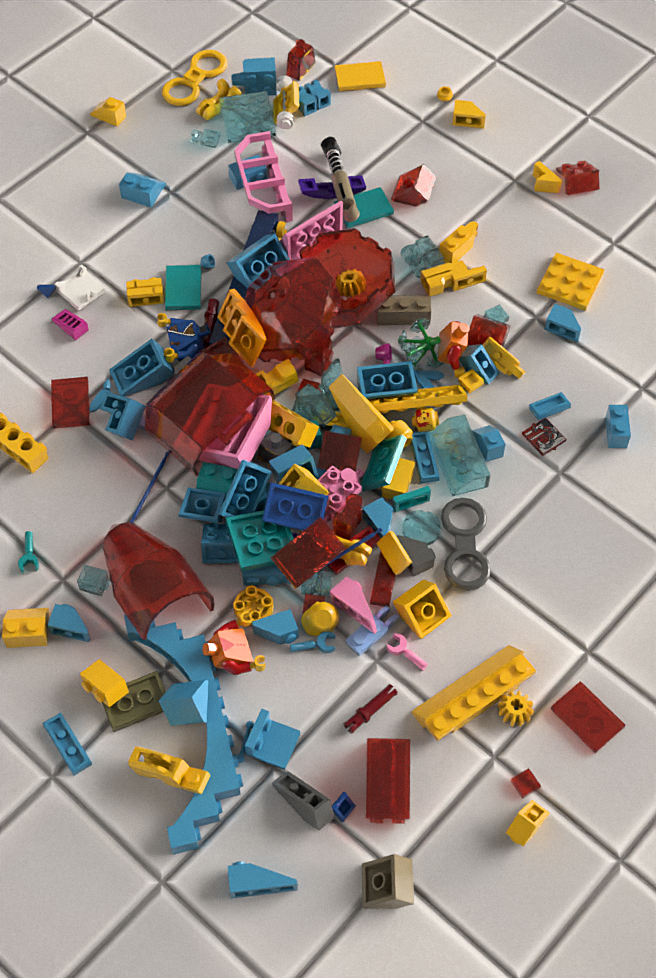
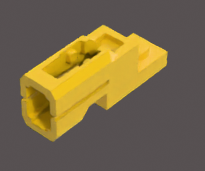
[420,260,487,297]
[231,359,299,397]
[128,746,210,794]

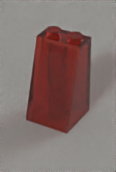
[365,738,410,824]

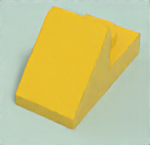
[532,161,562,193]

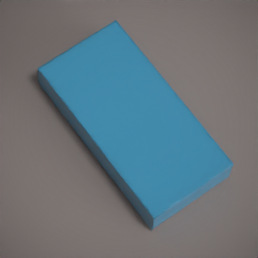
[529,392,571,420]

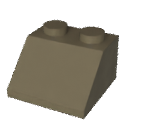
[362,854,414,909]

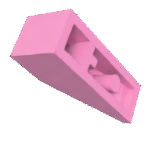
[330,577,377,634]

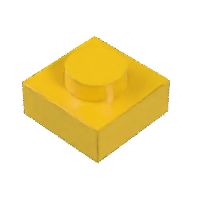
[458,369,484,394]

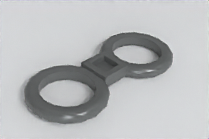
[441,497,491,591]

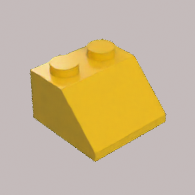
[393,580,452,639]
[2,608,49,648]

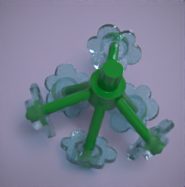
[398,318,444,371]

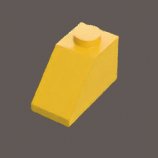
[90,97,126,127]
[452,100,486,129]
[506,800,550,847]

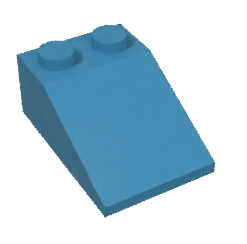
[109,338,175,397]

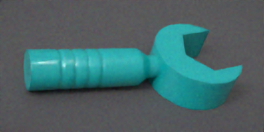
[18,531,39,574]

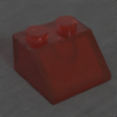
[391,164,436,207]
[467,314,511,347]
[304,322,334,377]

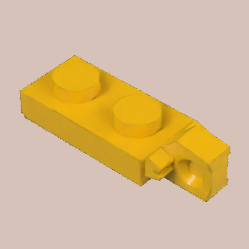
[482,337,526,379]

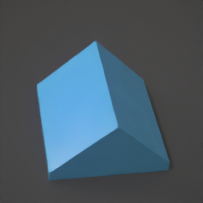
[179,487,226,523]
[159,680,208,726]

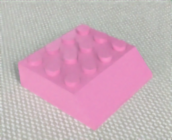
[175,384,272,469]

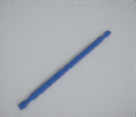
[128,452,170,527]
[303,527,383,579]

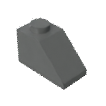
[396,535,436,577]

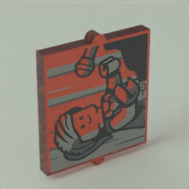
[522,418,567,456]

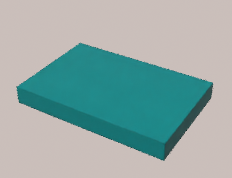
[334,187,394,229]
[165,265,201,310]
[360,435,407,492]

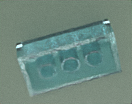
[429,414,491,497]

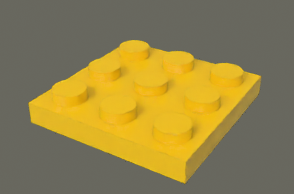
[536,252,605,311]

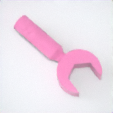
[386,633,428,670]

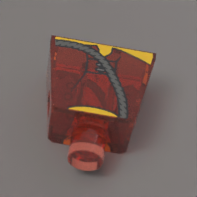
[286,39,315,81]

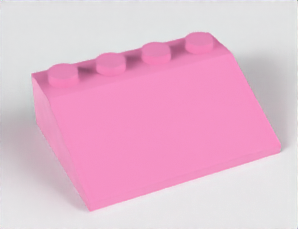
[280,201,343,271]

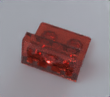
[556,161,600,195]

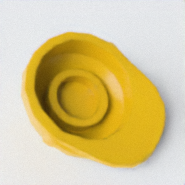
[301,602,339,636]

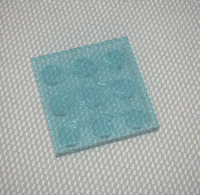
[219,91,276,143]

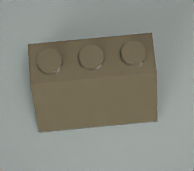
[376,295,431,325]

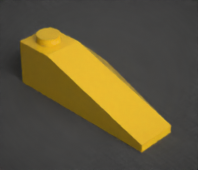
[329,374,394,454]

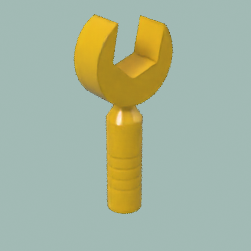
[276,221,287,241]

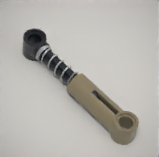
[321,137,360,222]

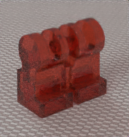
[333,494,363,540]

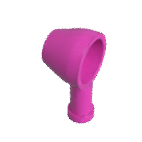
[375,343,392,364]

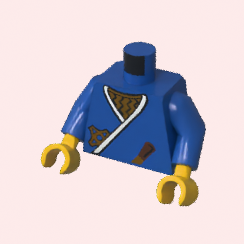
[157,313,211,363]

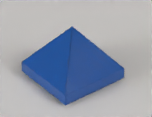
[37,284,56,298]
[332,791,356,822]

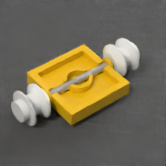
[273,76,299,129]

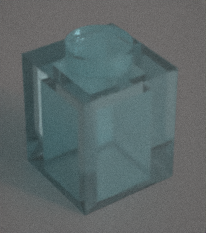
[77,564,110,597]

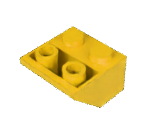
[278,464,329,495]

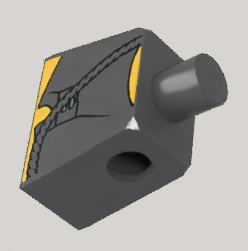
[257,432,294,466]

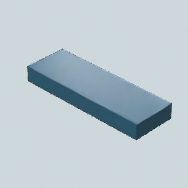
[411,431,440,483]
[42,712,92,775]

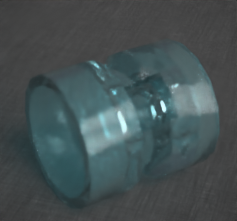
[301,569,332,598]

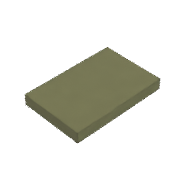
[102,671,166,732]

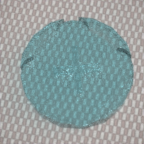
[402,510,441,546]

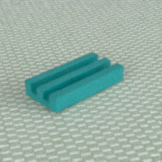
[392,486,431,512]

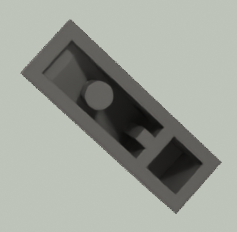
[272,771,335,831]

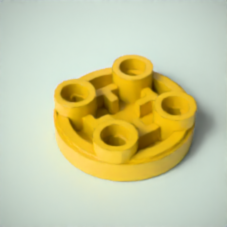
[233,585,274,626]

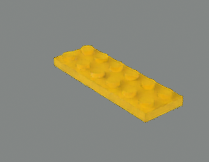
[367,384,468,414]

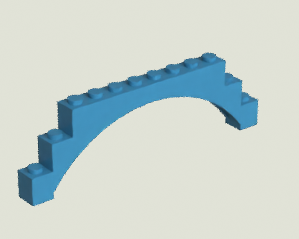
[124,610,243,855]

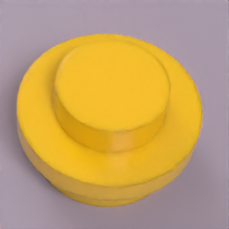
[437,86,453,101]

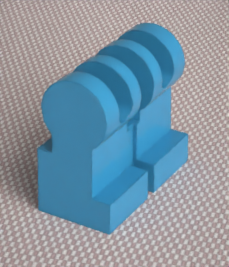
[298,79,331,116]

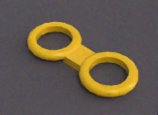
[162,50,227,106]

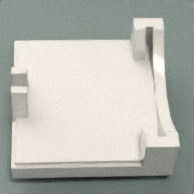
[55,265,106,311]

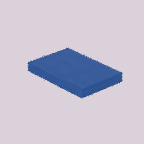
[262,482,329,534]

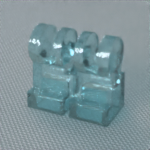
[400,235,444,278]

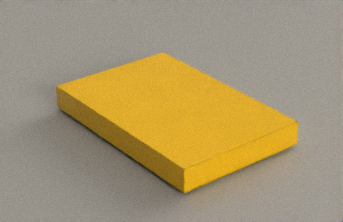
[335,61,386,91]

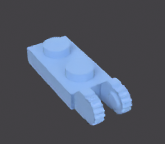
[346,606,399,656]

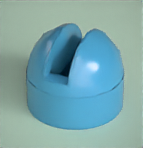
[200,254,215,269]

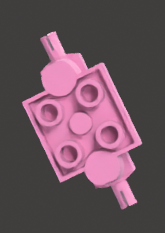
[318,465,365,525]

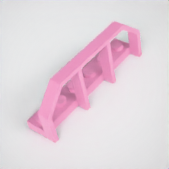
[235,131,293,222]

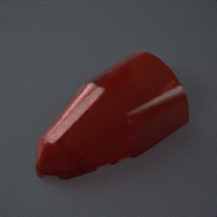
[103,522,215,640]

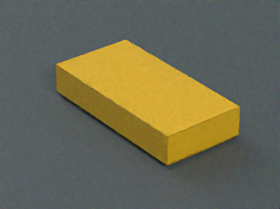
[376,531,412,575]

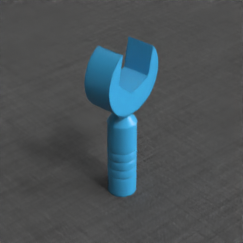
[290,631,335,653]

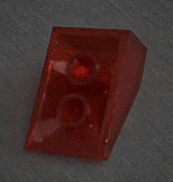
[270,517,346,589]

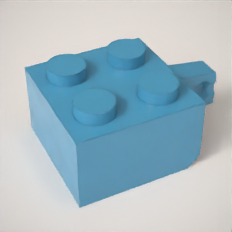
[231,57,277,97]

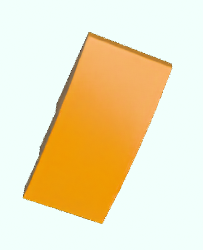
[217,289,267,367]

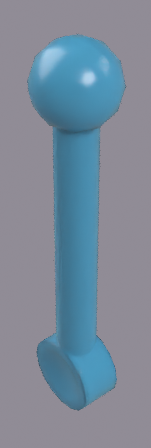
[237,721,254,763]

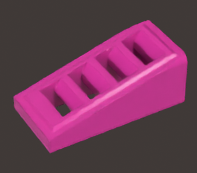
[52,309,89,341]

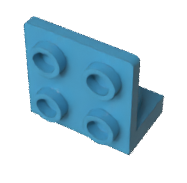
[201,522,238,564]
[245,708,301,769]

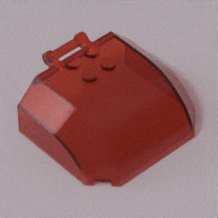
[144,352,275,477]

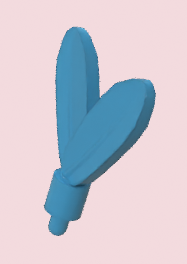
[413,369,444,388]
[90,379,111,412]

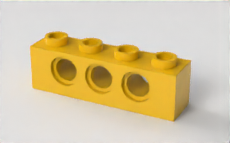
[268,399,319,447]
[0,412,49,473]

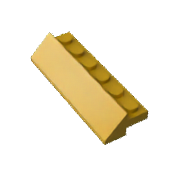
[411,645,536,741]

